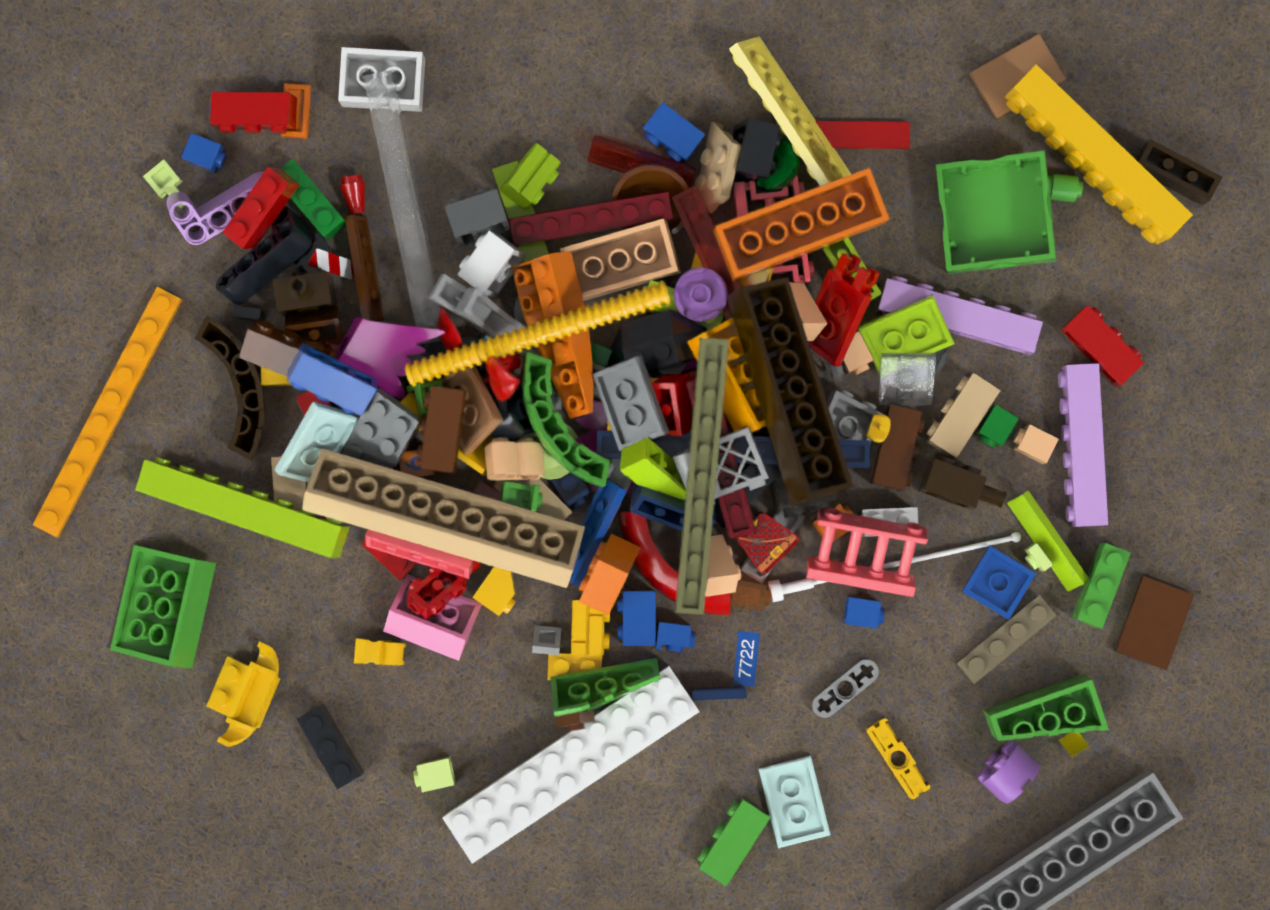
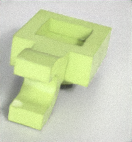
[143,159,186,209]

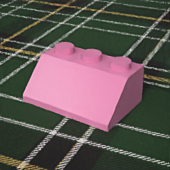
[384,574,482,661]

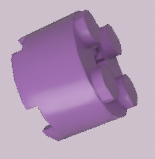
[976,740,1041,804]

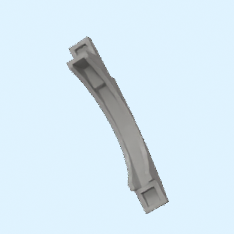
[428,274,606,401]

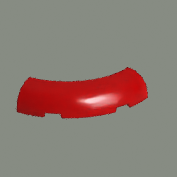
[619,511,730,616]

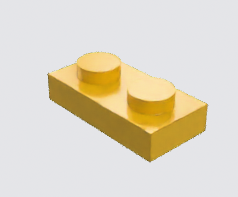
[547,653,602,680]

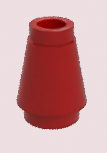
[339,174,365,214]

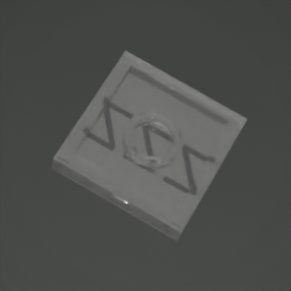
[878,353,936,405]

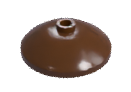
[612,164,692,236]

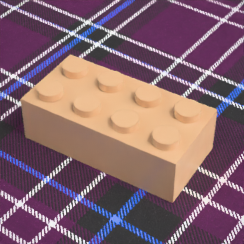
[560,218,681,301]

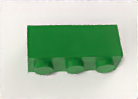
[281,159,346,241]

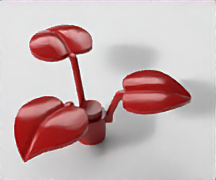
[437,307,521,401]

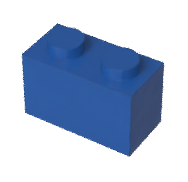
[643,102,705,164]
[618,591,656,646]

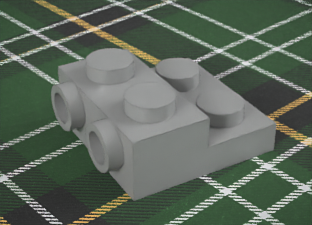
[826,389,882,444]

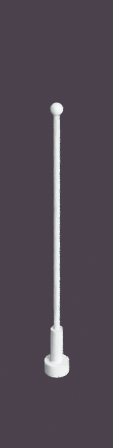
[768,532,1021,602]

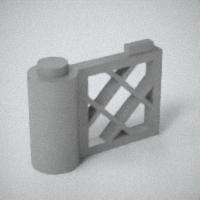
[672,426,769,504]

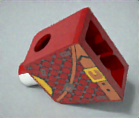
[736,512,800,576]

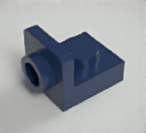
[551,472,590,509]

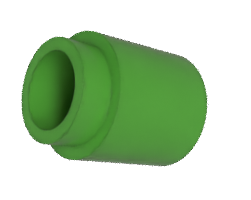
[1048,173,1083,203]

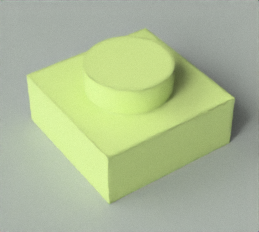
[1024,543,1053,571]

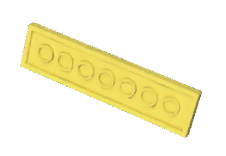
[729,36,852,186]

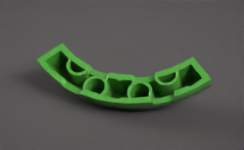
[521,352,610,487]

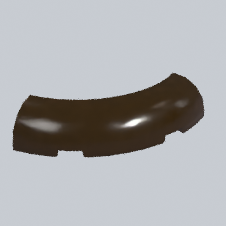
[194,315,265,461]

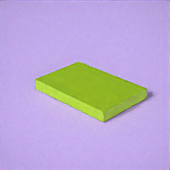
[858,294,955,376]

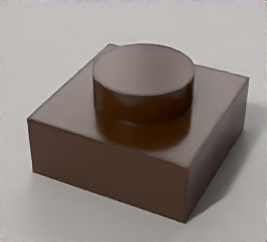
[556,711,595,732]

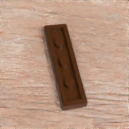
[345,215,384,322]

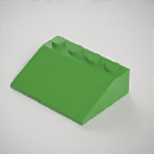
[110,545,216,669]

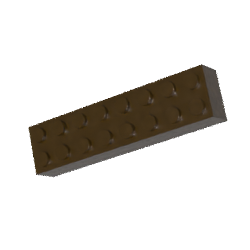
[727,278,853,506]

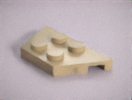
[689,122,741,224]

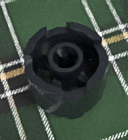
[489,384,535,441]

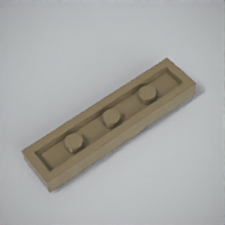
[956,595,1057,684]

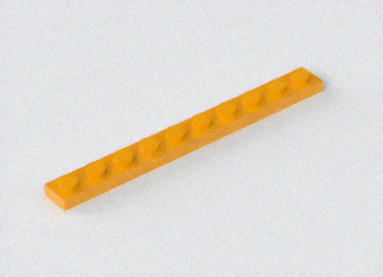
[33,287,182,537]

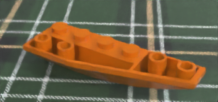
[511,251,593,419]

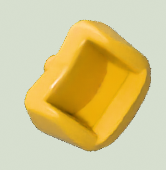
[865,414,891,443]

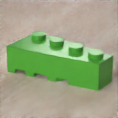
[983,674,1109,741]

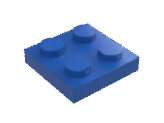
[961,546,1036,620]

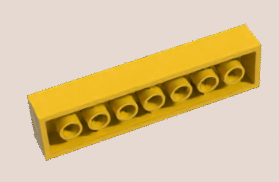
[1005,65,1193,245]

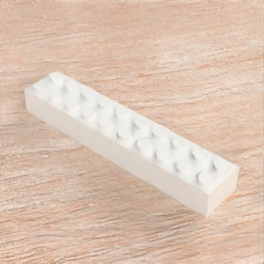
[443,665,699,864]

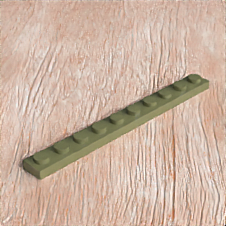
[675,337,729,615]

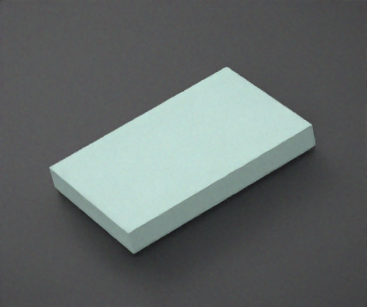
[274,402,360,482]
[758,755,831,848]

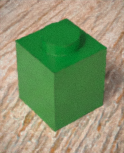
[975,405,1019,449]

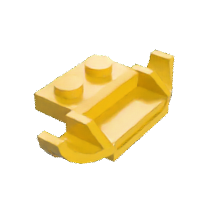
[206,641,281,747]

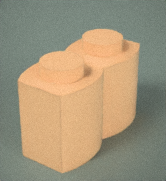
[485,438,545,481]

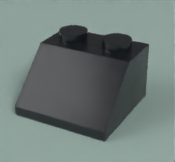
[732,118,781,182]

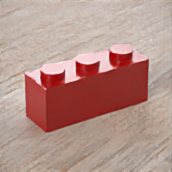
[210,92,297,134]
[222,167,300,249]
[1060,305,1144,387]

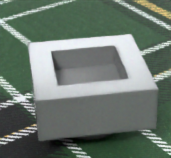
[532,625,562,655]

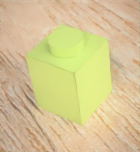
[413,756,456,792]

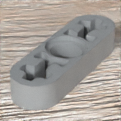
[812,659,879,718]

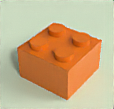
[579,534,641,615]

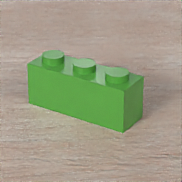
[1071,543,1131,629]
[697,797,771,886]

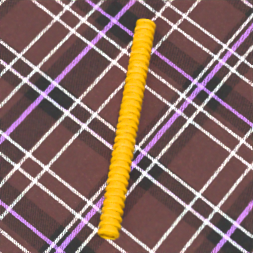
[405,281,671,387]

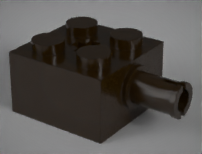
[272,268,338,317]
[918,456,1007,509]

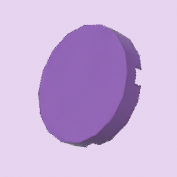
[674,267,728,322]

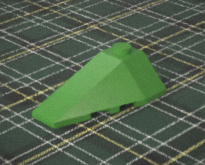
[550,658,660,717]

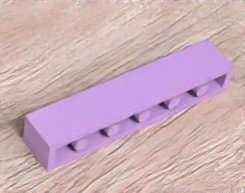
[876,276,1043,355]
[1058,363,1108,527]

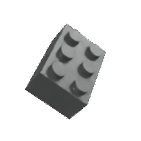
[444,187,511,248]

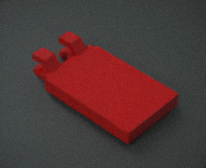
[808,254,880,366]

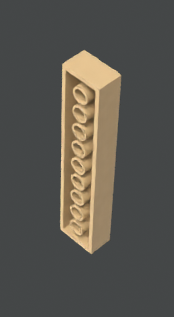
[302,448,585,588]

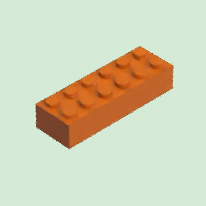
[713,168,890,282]

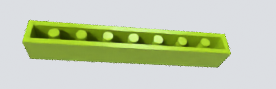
[135,456,350,558]

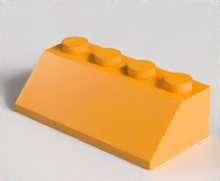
[687,318,766,438]

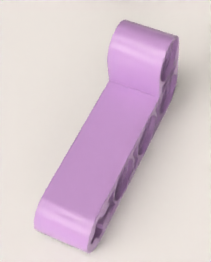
[166,171,264,245]

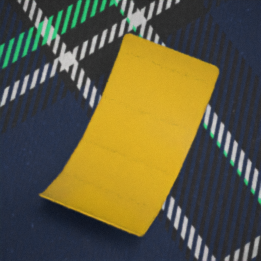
[1059,732,1090,757]

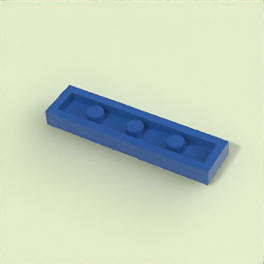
[569,478,627,586]

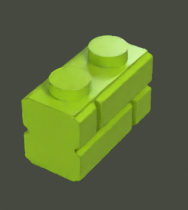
[500,143,561,208]

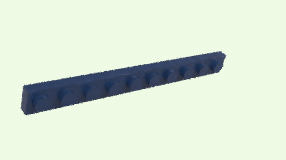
[597,431,870,468]

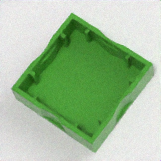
[936,151,1057,274]

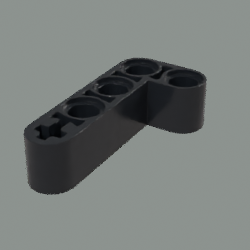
[216,206,312,305]

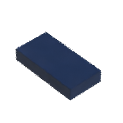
[691,686,747,701]

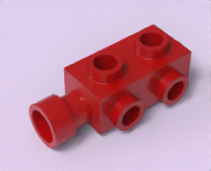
[408,560,481,620]

